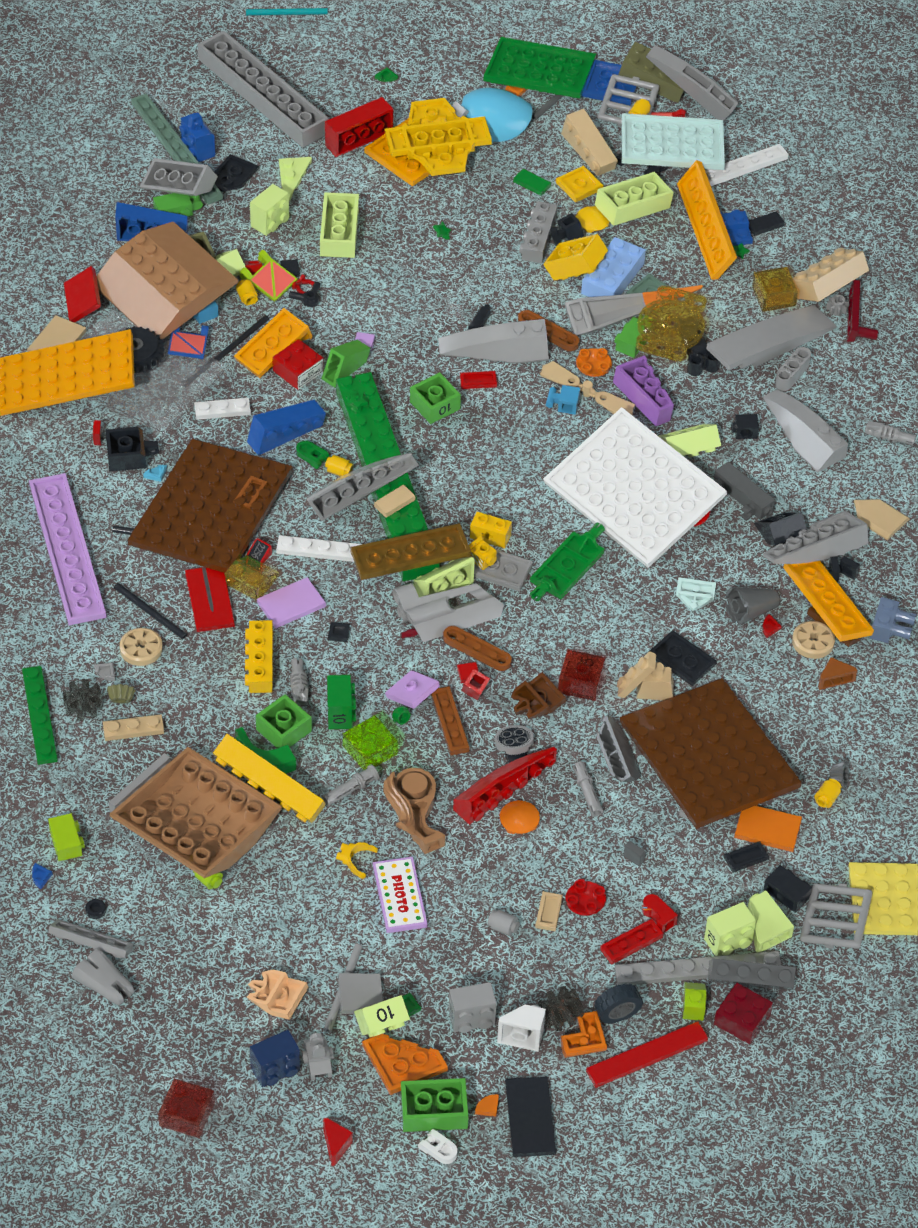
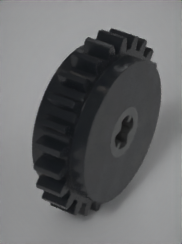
[119,326,164,374]

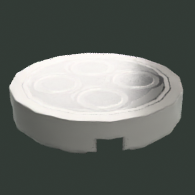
[495,725,534,755]

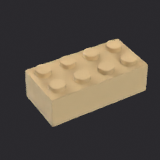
[790,248,869,302]

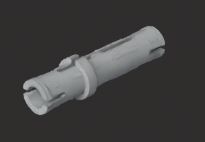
[572,761,604,817]

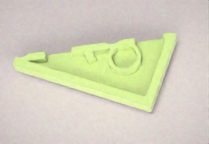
[279,157,312,201]

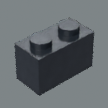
[763,865,812,913]

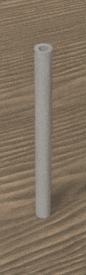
[323,943,363,1033]

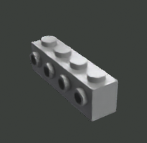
[519,201,557,263]

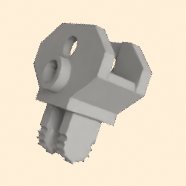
[302,1033,334,1081]

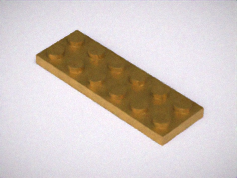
[350,523,471,580]

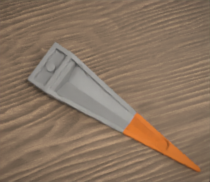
[564,285,703,336]

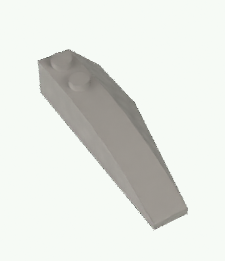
[438,319,549,364]
[763,389,848,473]
[763,511,868,564]

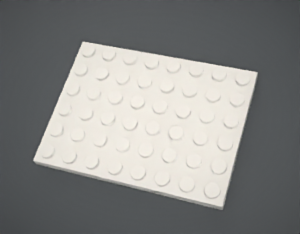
[543,407,727,568]

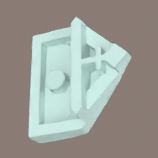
[676,577,716,611]

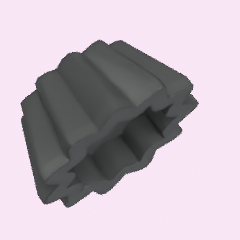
[830,761,850,790]

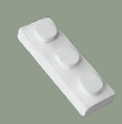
[194,398,251,420]

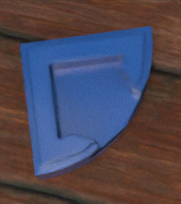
[32,863,53,889]

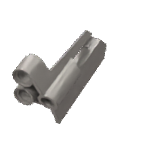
[393,583,504,642]

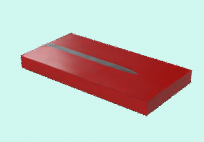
[185,567,235,632]

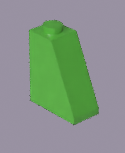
[321,339,371,388]

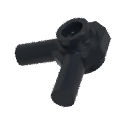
[289,281,321,307]

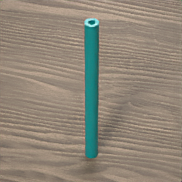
[246,8,328,16]

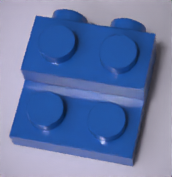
[720,209,753,246]

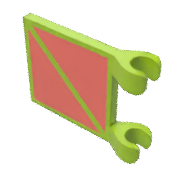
[239,250,298,302]

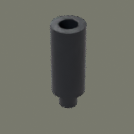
[468,304,491,330]

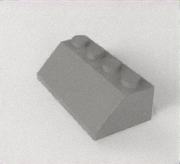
[140,158,218,196]

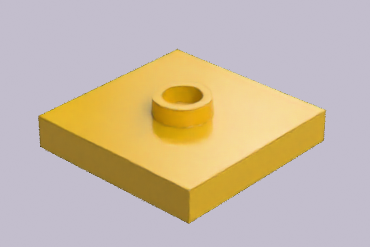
[556,166,604,203]

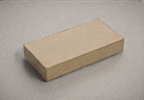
[374,485,415,518]
[535,891,563,931]

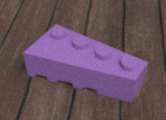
[613,355,674,426]

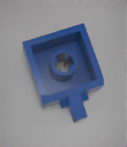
[179,112,215,162]

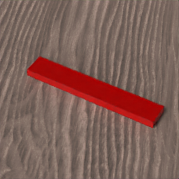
[586,1021,708,1088]

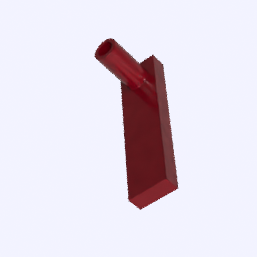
[847,280,878,342]

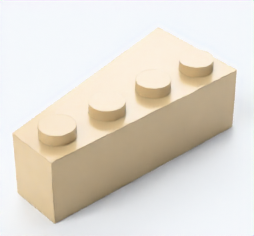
[561,109,618,176]

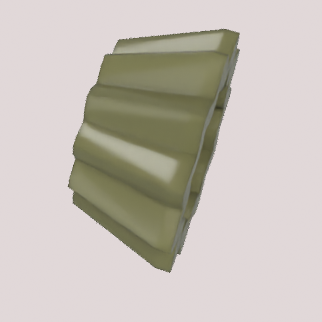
[107,684,135,704]

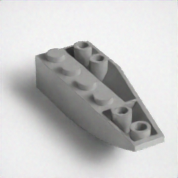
[646,45,738,121]

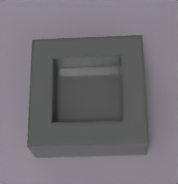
[623,840,645,867]

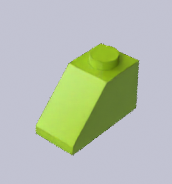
[683,982,706,1021]

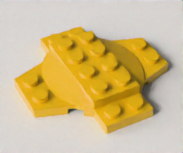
[385,98,492,176]

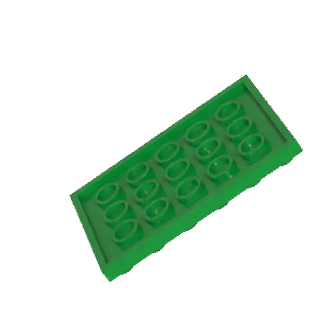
[483,37,596,98]

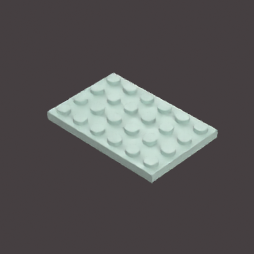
[621,113,725,170]

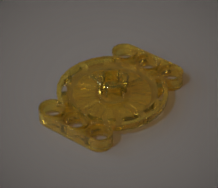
[636,286,707,361]

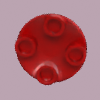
[565,879,606,916]

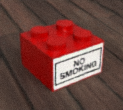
[272,339,324,390]

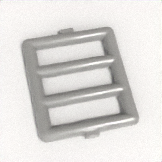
[598,74,659,127]
[800,883,873,949]

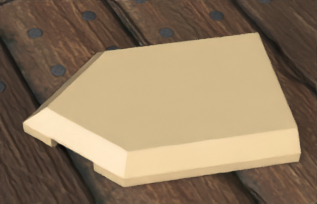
[854,499,910,540]

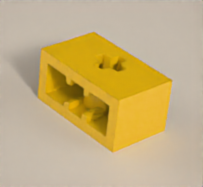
[470,511,512,549]

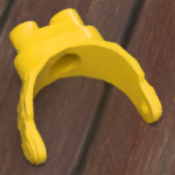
[336,842,378,879]

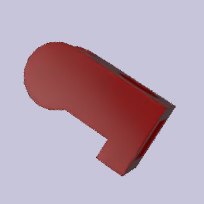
[642,894,678,933]

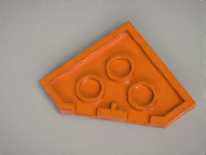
[362,1034,448,1095]

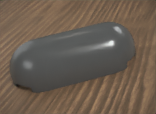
[597,715,640,782]

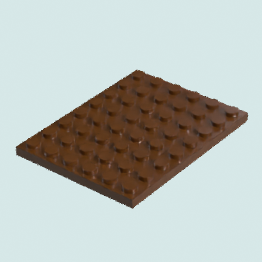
[127,438,293,574]
[620,678,801,829]

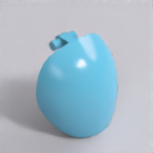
[462,88,532,142]

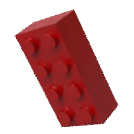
[325,97,393,157]

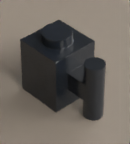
[550,213,584,246]

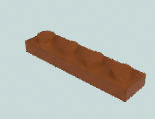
[430,686,469,756]

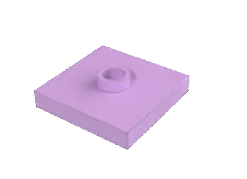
[385,670,440,709]

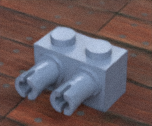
[870,597,916,643]

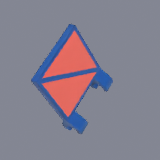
[168,325,209,359]

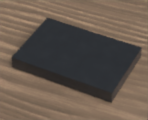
[648,630,717,686]

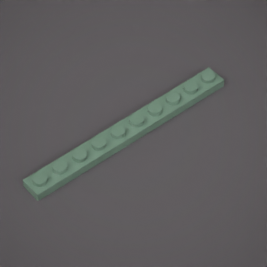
[131,94,223,205]

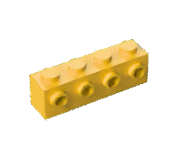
[245,620,273,693]

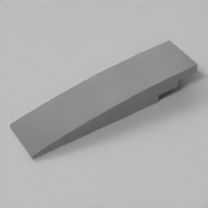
[706,305,837,370]

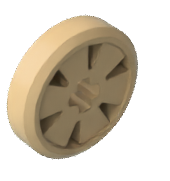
[792,621,835,659]
[120,628,163,666]

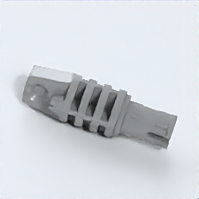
[865,421,917,446]
[290,658,309,705]

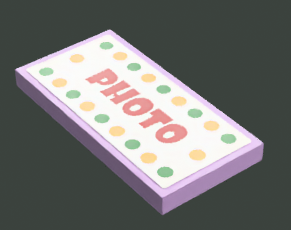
[373,857,427,933]

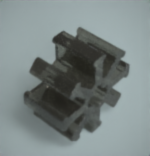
[63,679,103,721]
[538,986,584,1031]

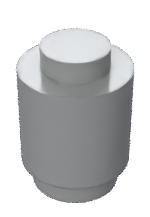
[487,910,520,936]

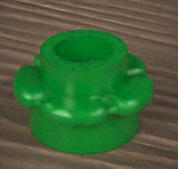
[392,706,411,725]

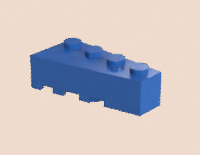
[115,202,188,241]
[247,399,326,456]

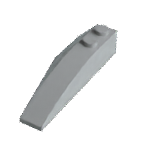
[306,453,419,521]

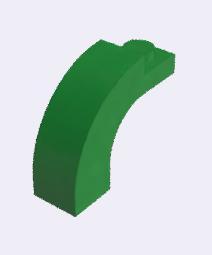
[234,727,296,774]

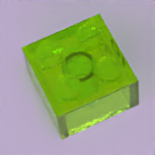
[343,715,398,771]

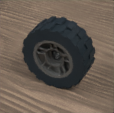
[594,983,643,1024]

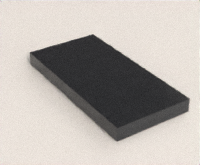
[505,1076,556,1157]

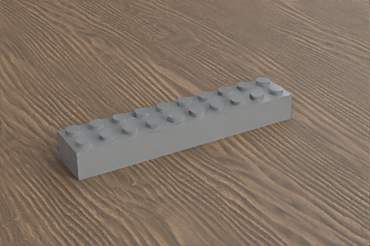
[198,31,329,148]

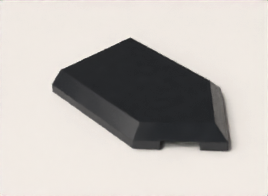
[214,154,259,192]

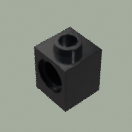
[731,414,759,439]

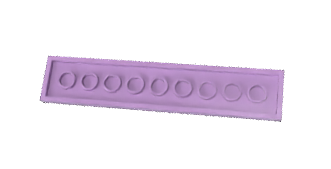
[29,473,106,625]

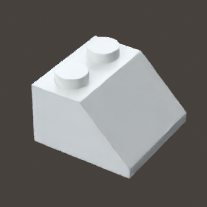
[497,1005,546,1051]

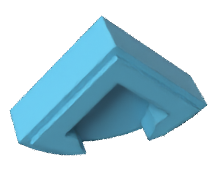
[143,465,167,482]

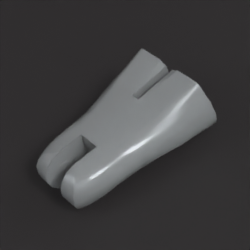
[72,948,135,1006]

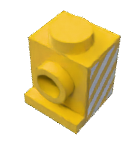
[469,536,497,570]

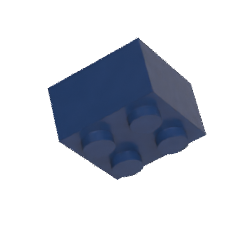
[250,1030,300,1087]

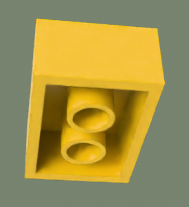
[543,234,608,281]

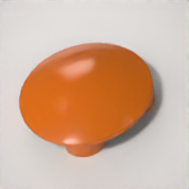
[576,348,612,377]
[500,800,540,834]

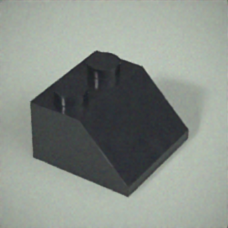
[754,511,807,546]

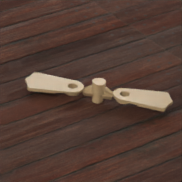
[540,361,635,415]

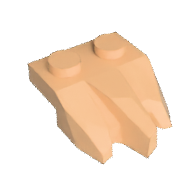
[247,970,308,1020]

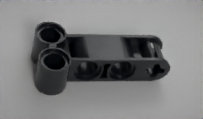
[675,317,720,376]

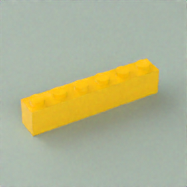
[213,734,326,823]

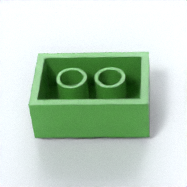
[400,1078,468,1132]

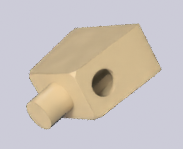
[636,662,674,700]

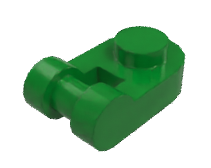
[296,441,330,469]

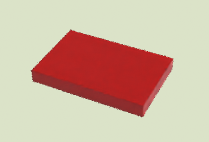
[64,266,101,323]

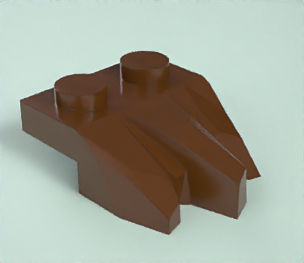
[511,672,567,719]

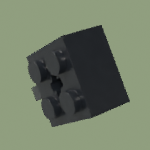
[105,427,159,472]

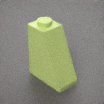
[748,891,794,953]

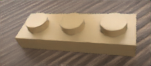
[617,651,656,698]
[103,714,164,741]

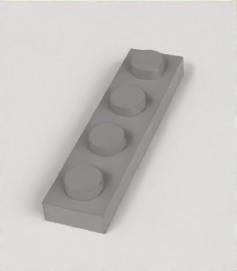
[109,753,171,813]
[48,919,134,958]

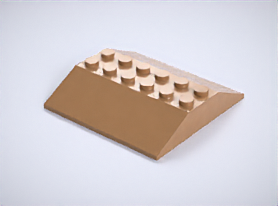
[96,222,239,340]
[110,747,282,878]

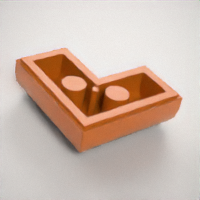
[561,1011,607,1058]

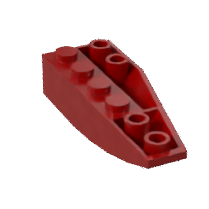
[453,747,557,825]

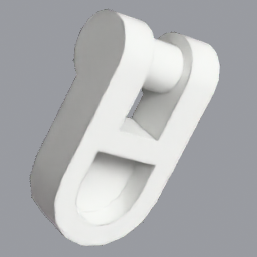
[418,1129,457,1164]

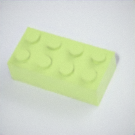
[595,172,673,226]
[320,192,359,258]

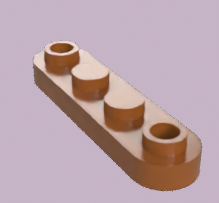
[518,310,579,351]
[443,626,512,671]

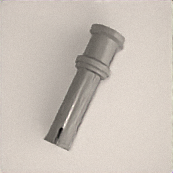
[322,764,380,807]

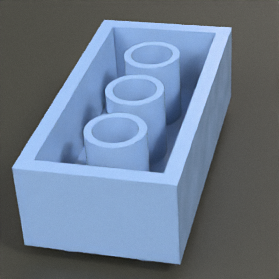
[581,237,646,297]

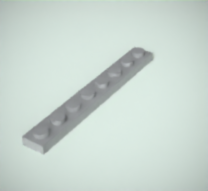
[614,951,781,985]

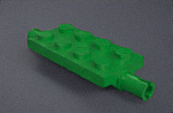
[530,522,605,601]

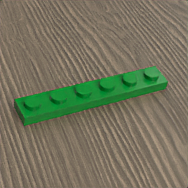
[22,666,57,765]

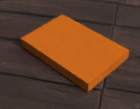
[734,806,802,852]

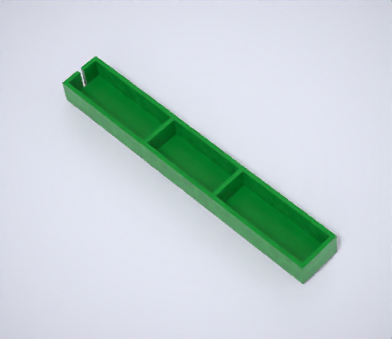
[336,372,439,582]

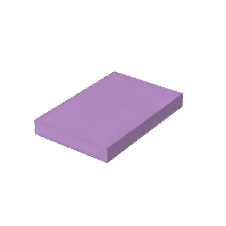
[257,577,326,629]

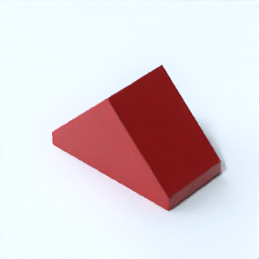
[323,1118,353,1166]

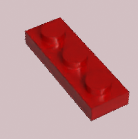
[600,919,664,965]

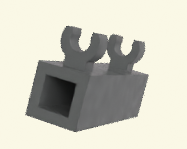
[714,462,775,521]

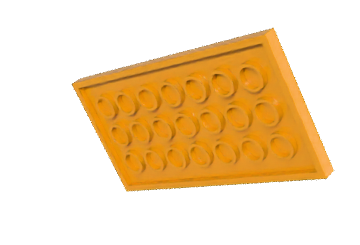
[0,329,135,416]

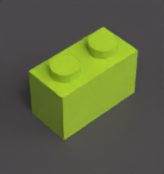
[48,813,85,862]

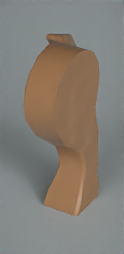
[383,768,445,854]

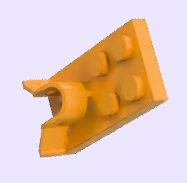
[234,308,312,378]

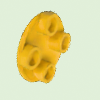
[576,206,609,233]

